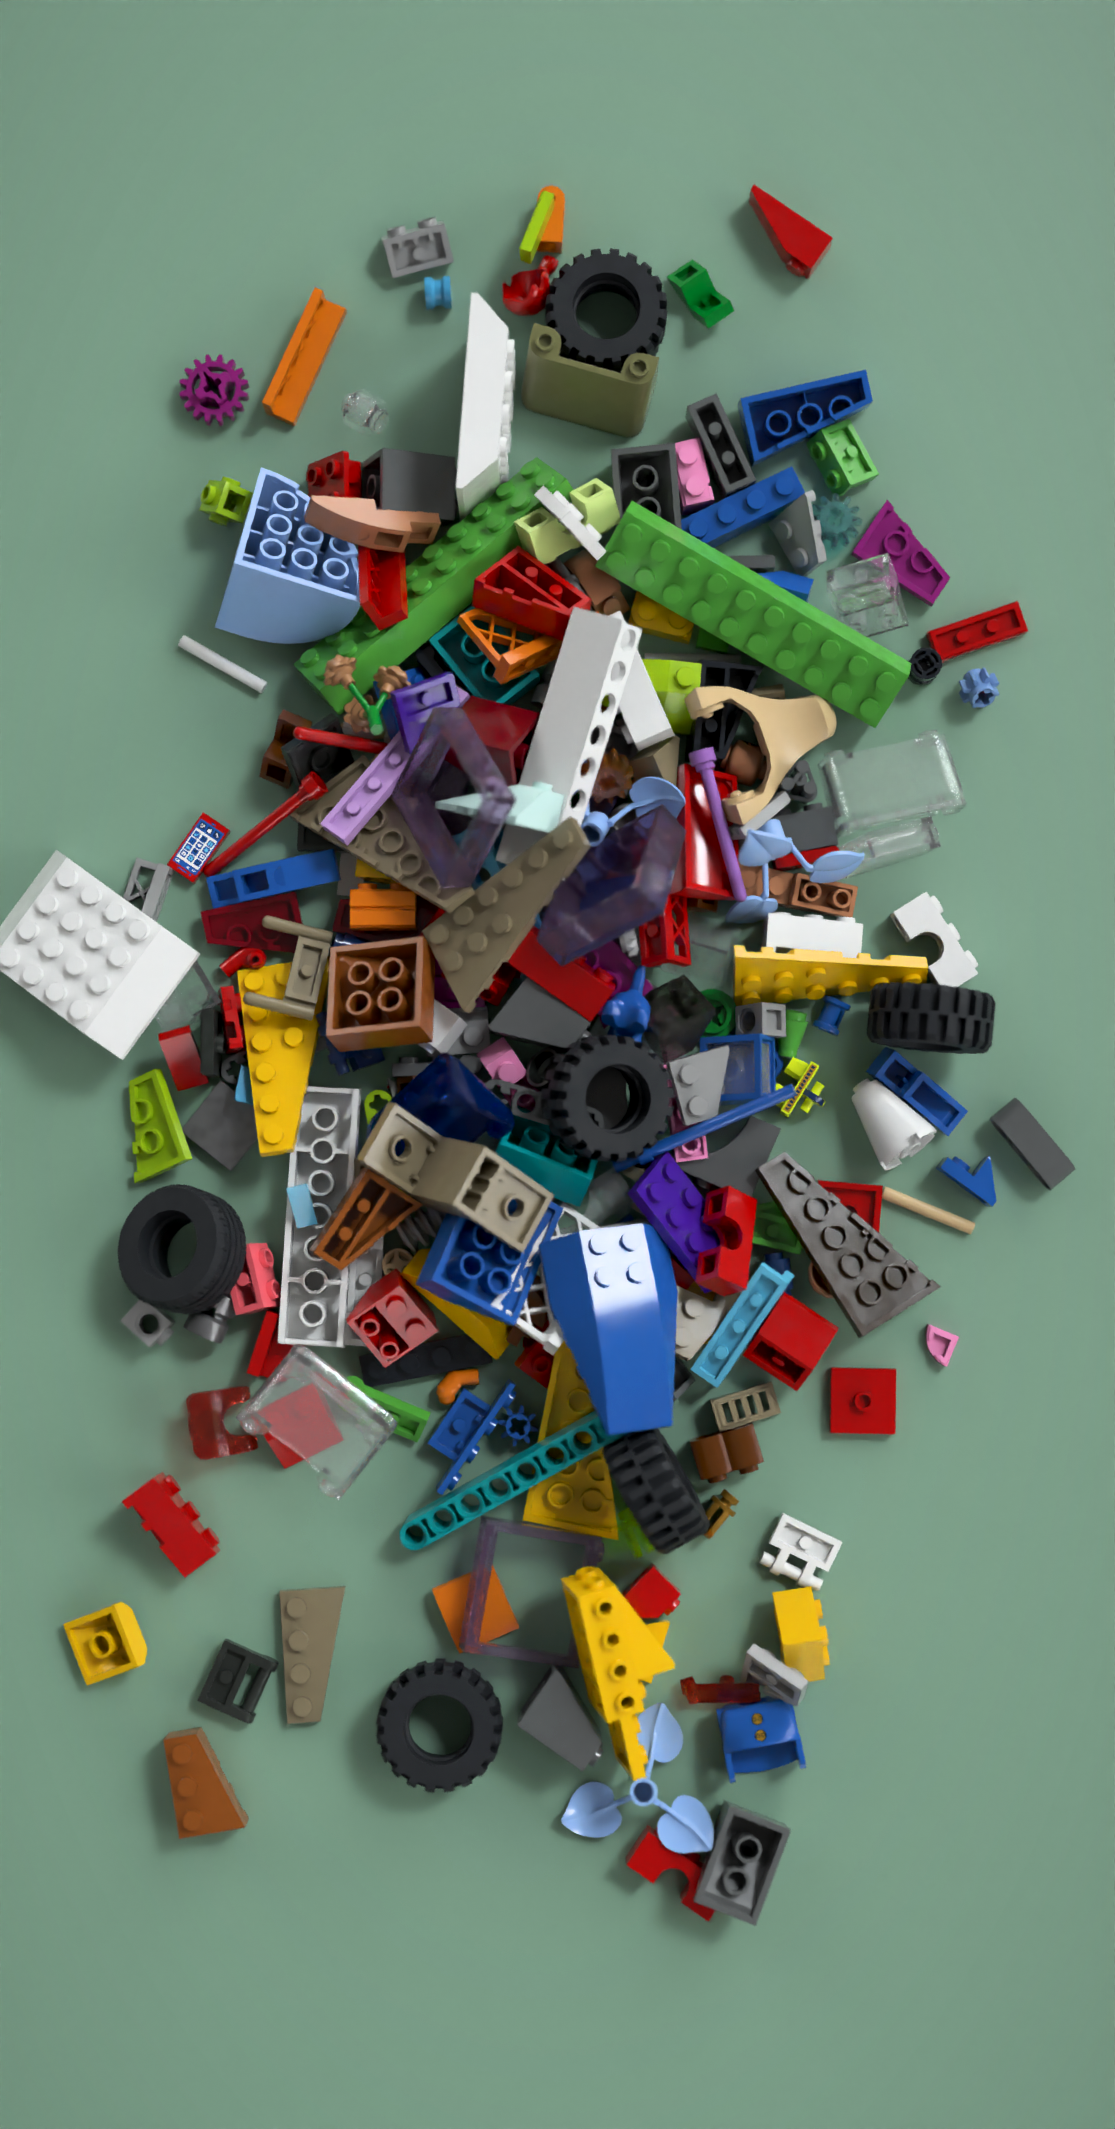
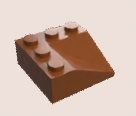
[326,936,435,1052]

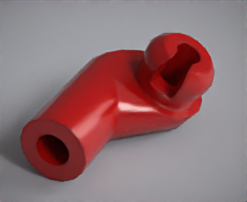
[219,947,266,977]

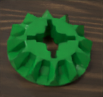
[686,989,736,1037]

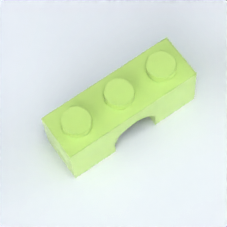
[514,478,621,564]

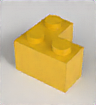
[772,1587,830,1682]

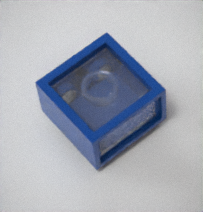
[700,1033,776,1106]

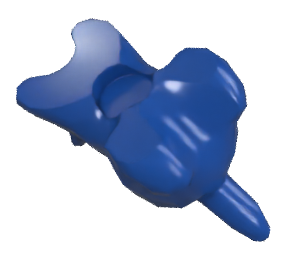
[601,965,651,1042]

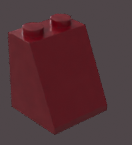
[439,696,540,790]

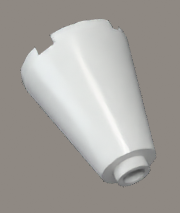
[851,1078,937,1171]

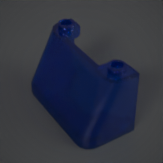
[366,1053,515,1174]

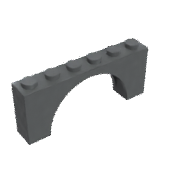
[585,1067,781,1197]

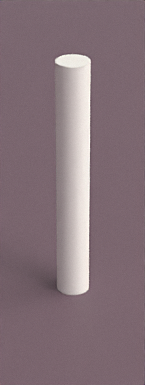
[178,635,268,693]

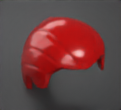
[502,255,558,317]

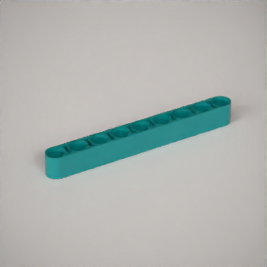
[399,1410,627,1550]

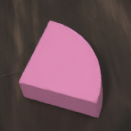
[925,1324,959,1367]

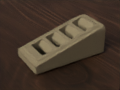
[709,1381,781,1432]

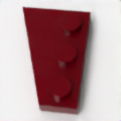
[201,891,303,953]

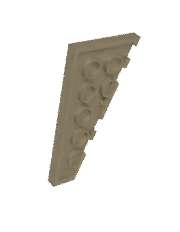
[422,817,591,1013]

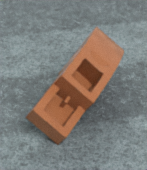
[304,495,441,553]
[739,863,858,918]

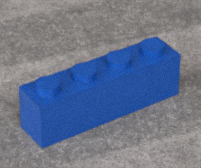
[681,466,805,548]

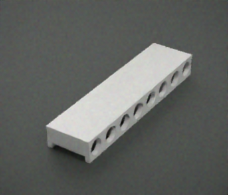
[495,607,642,881]
[278,1086,362,1348]

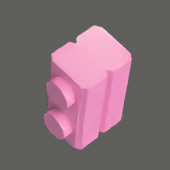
[675,438,715,516]

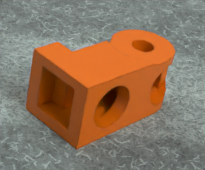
[536,185,565,253]

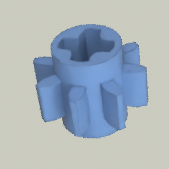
[959,667,1000,708]

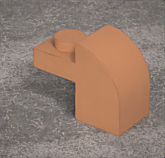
[563,549,630,616]

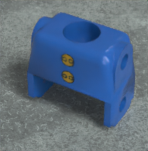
[716,1696,806,1783]

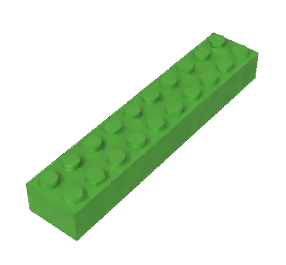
[293,457,574,715]
[595,501,911,728]

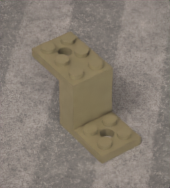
[356,1102,554,1253]

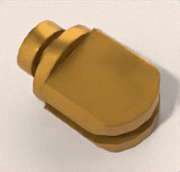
[704,1489,739,1539]

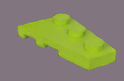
[129,1069,192,1183]

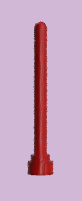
[293,726,443,772]
[203,771,328,877]

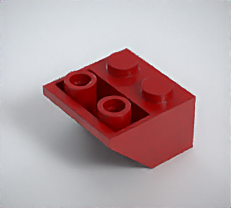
[346,1268,438,1368]
[743,1292,839,1391]

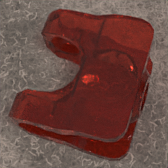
[186,1386,259,1460]

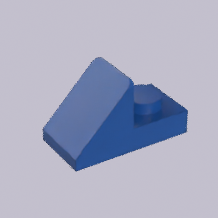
[936,1156,997,1207]

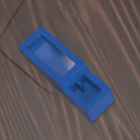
[866,1046,968,1136]

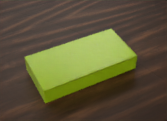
[519,190,554,264]

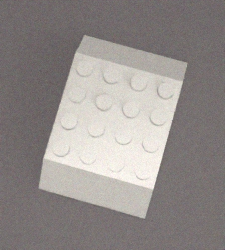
[456,292,516,522]
[0,850,200,1060]

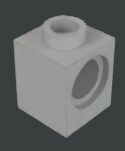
[735,1002,786,1039]
[121,1300,175,1347]

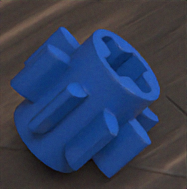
[498,1405,538,1446]

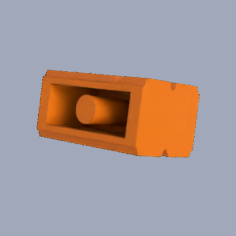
[350,883,417,931]

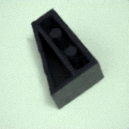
[685,659,763,765]

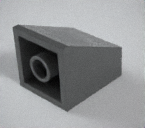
[361,448,458,528]
[488,977,591,1053]
[517,1660,603,1771]

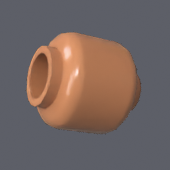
[720,740,767,786]

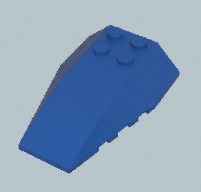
[538,1223,678,1436]

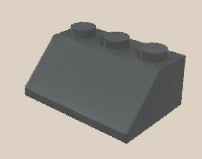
[611,443,682,529]

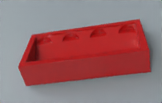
[670,763,739,900]

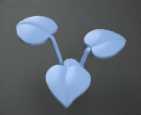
[573,758,686,888]
[725,819,865,924]
[561,1702,714,1853]

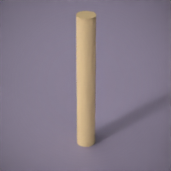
[882,1186,975,1235]

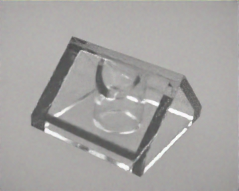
[661,911,741,989]

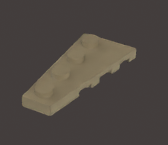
[280,1586,346,1724]

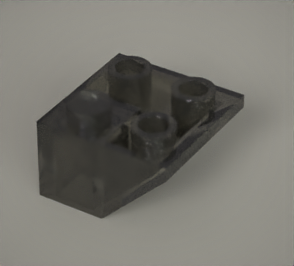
[643,974,716,1064]

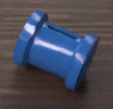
[812,995,851,1036]

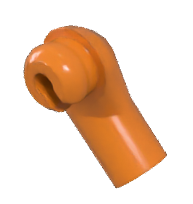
[436,1369,479,1405]

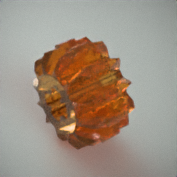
[580,748,634,804]

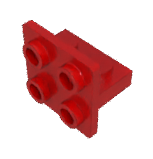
[306,451,361,498]

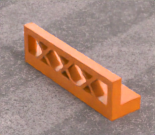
[262,287,347,426]

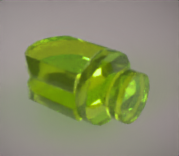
[618,1508,655,1559]

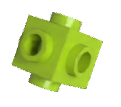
[199,477,253,526]

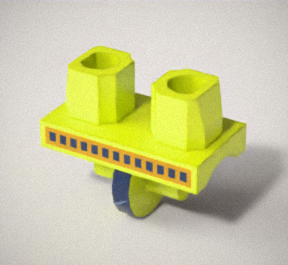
[776,1057,826,1118]

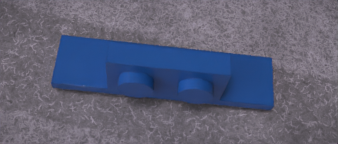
[427,1379,517,1495]

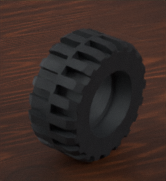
[545,248,668,373]
[866,982,996,1054]
[542,1035,674,1162]
[602,1429,710,1554]
[376,1659,503,1793]

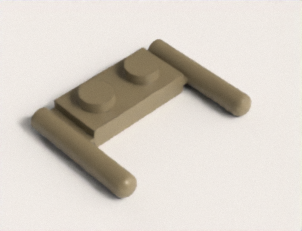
[243,915,333,1021]

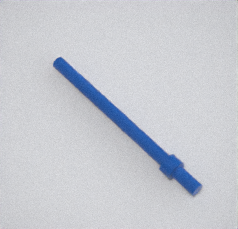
[612,1084,797,1173]

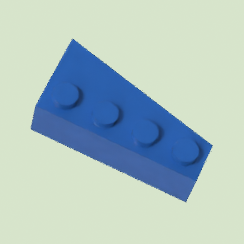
[737,370,873,467]

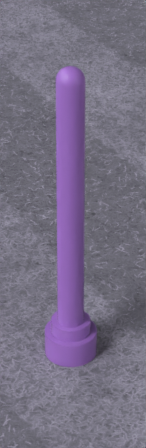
[688,747,747,902]

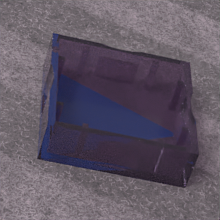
[536,804,687,967]

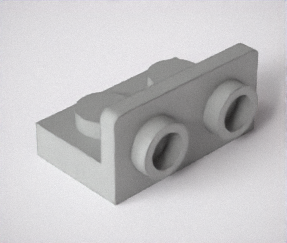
[381,217,454,278]

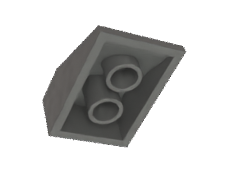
[693,1800,791,1926]

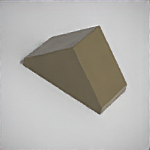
[628,736,680,786]

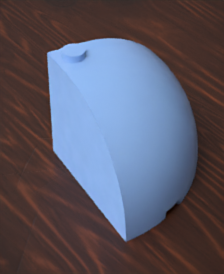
[215,467,360,644]

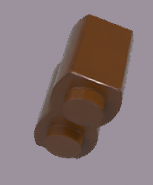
[690,1422,764,1483]

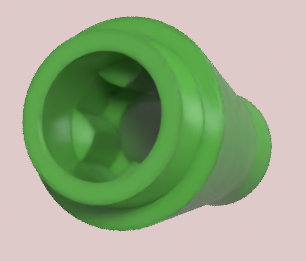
[778,1009,809,1058]

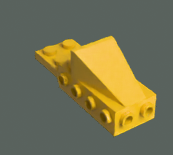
[561,1566,675,1781]

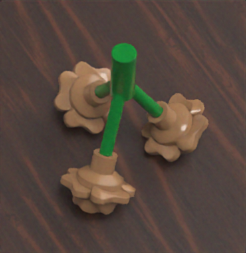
[323,655,411,735]

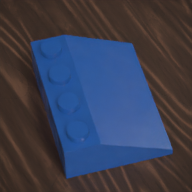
[416,1199,563,1326]

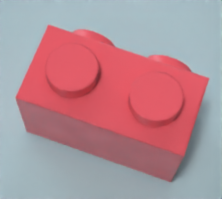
[230,1243,281,1315]

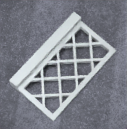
[491,1202,599,1356]

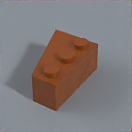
[309,1167,422,1270]
[163,1727,249,1839]

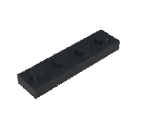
[359,1334,493,1387]

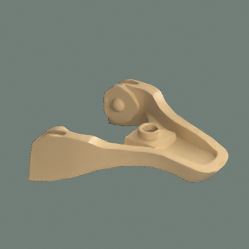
[684,686,837,825]

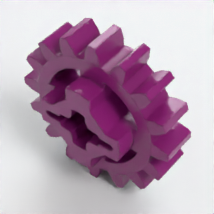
[179,354,250,426]

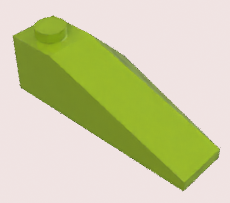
[601,659,702,735]

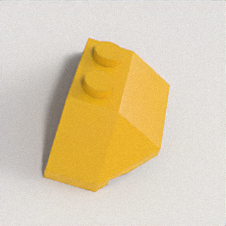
[400,1248,513,1360]

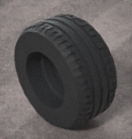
[118,1184,246,1314]

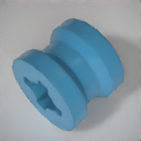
[424,276,452,310]

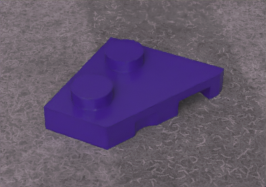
[390,672,461,754]

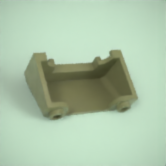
[521,323,659,438]

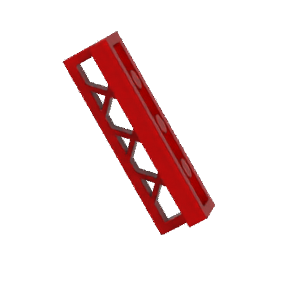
[358,545,408,630]
[633,833,691,968]

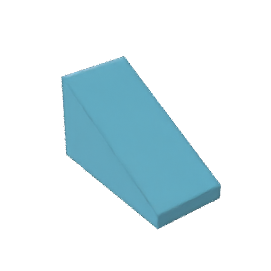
[286,1184,317,1229]

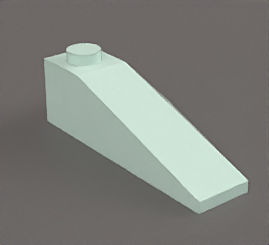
[435,781,564,833]

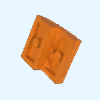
[432,1563,519,1654]

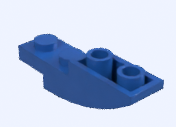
[206,849,341,909]

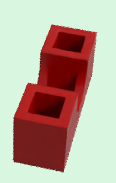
[695,1185,757,1297]
[625,1825,716,1922]

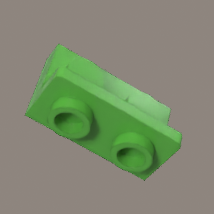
[806,419,879,498]

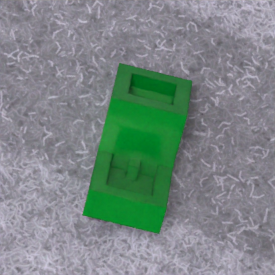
[667,259,734,329]

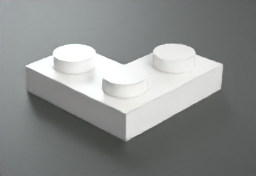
[534,486,607,561]

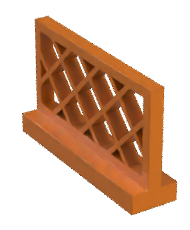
[457,608,600,685]

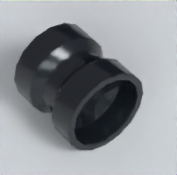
[908,648,942,685]

